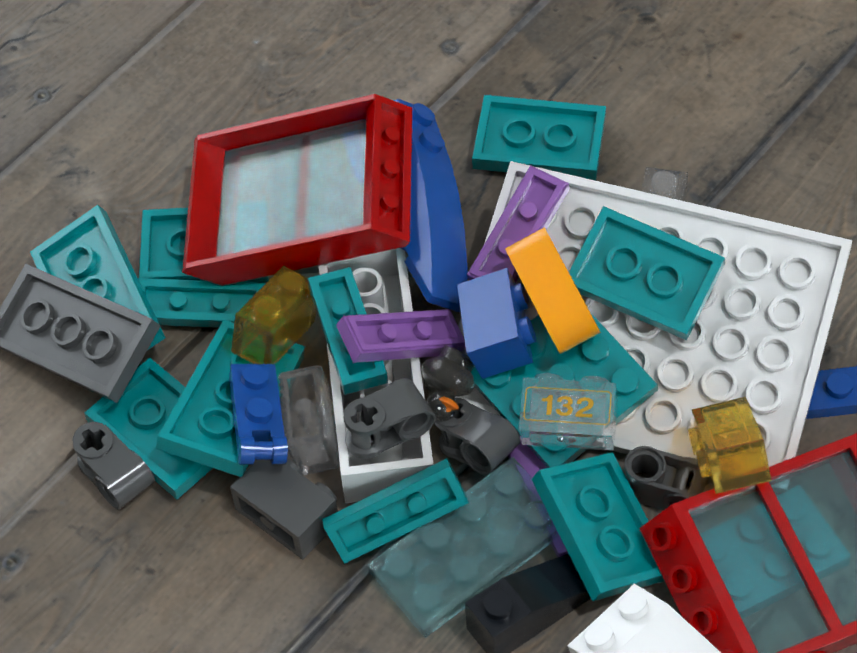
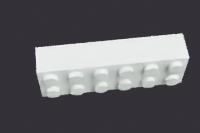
[318,248,434,503]

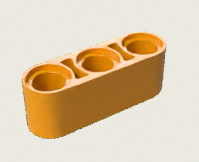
[505,227,601,354]

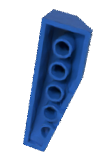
[342,99,468,313]

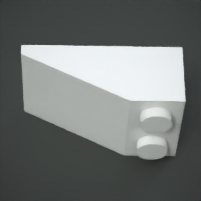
[567,584,721,653]

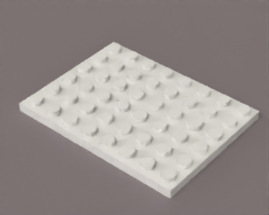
[435,161,852,494]

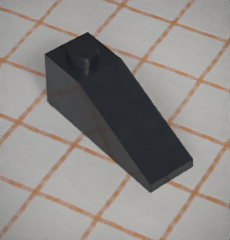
[465,554,591,653]

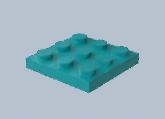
[466,312,658,468]

